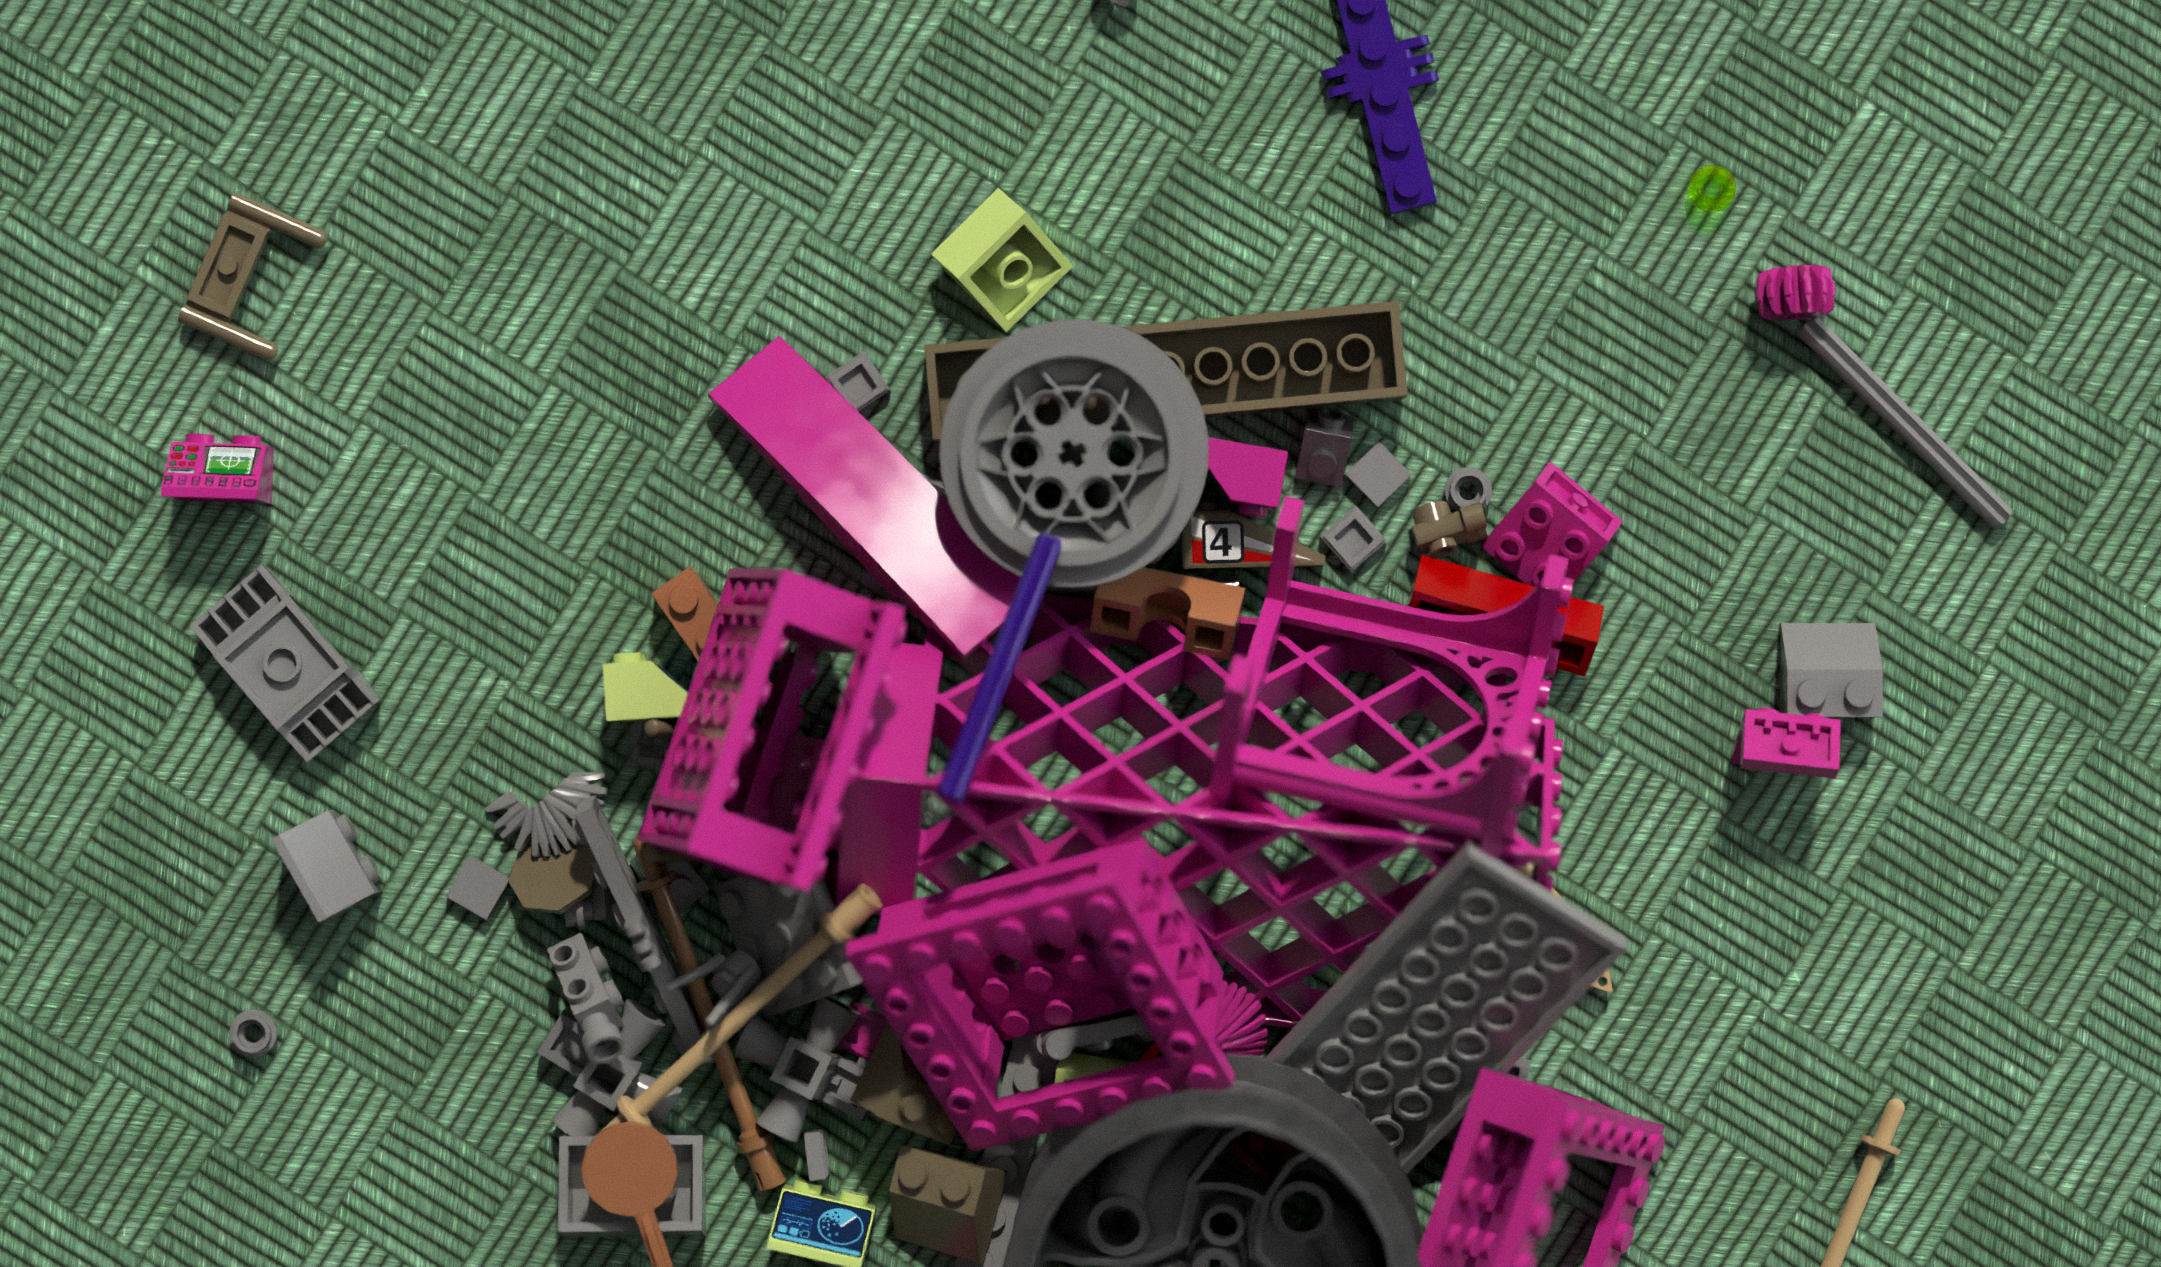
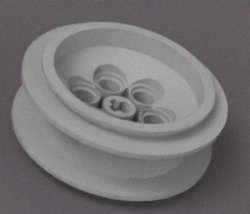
[940,319,1209,587]

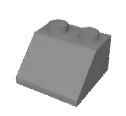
[1780,623,1883,718]
[271,810,382,922]

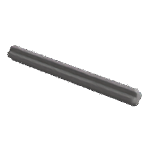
[1798,317,2013,528]

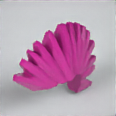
[1216,981,1268,1056]

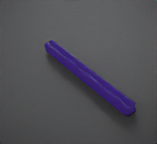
[938,532,1062,804]

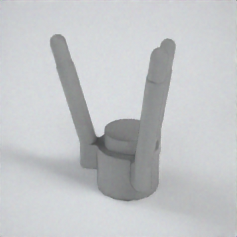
[664,950,761,1042]

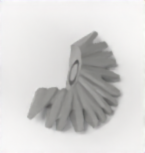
[485,772,607,858]

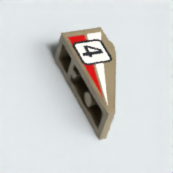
[1181,502,1325,570]

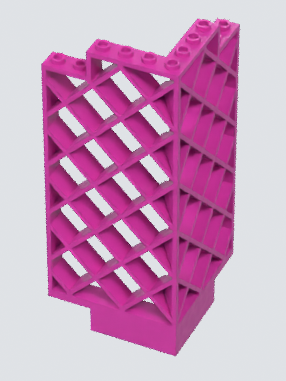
[836,594,1563,1028]

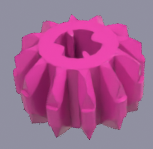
[1755,264,1836,321]

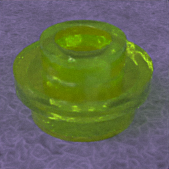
[1688,165,1736,213]

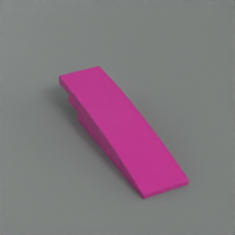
[708,336,1020,660]

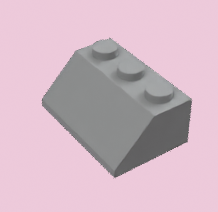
[558,1135,706,1237]

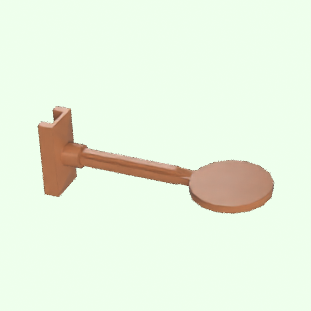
[581,1121,678,1267]

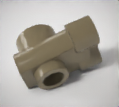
[1412,501,1488,558]

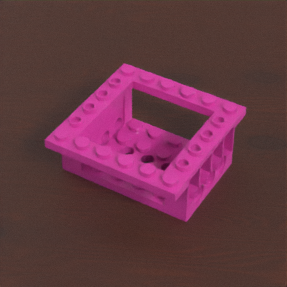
[637,568,906,891]
[845,838,1235,1152]
[1418,1067,1665,1267]

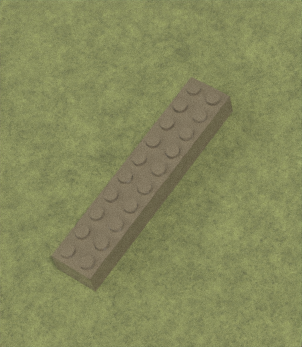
[924,301,1408,443]

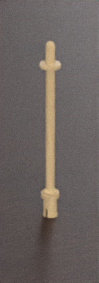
[601,883,883,1131]
[1820,1098,1905,1267]

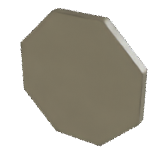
[508,841,597,914]

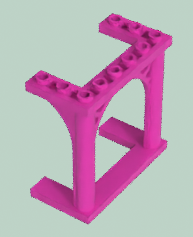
[1210,496,1574,859]

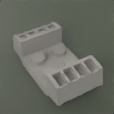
[190,564,380,763]

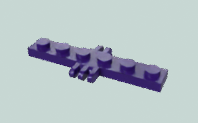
[1321,0,1439,215]

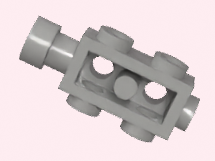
[547,933,624,1064]

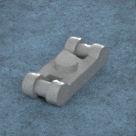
[1033,1010,1154,1060]

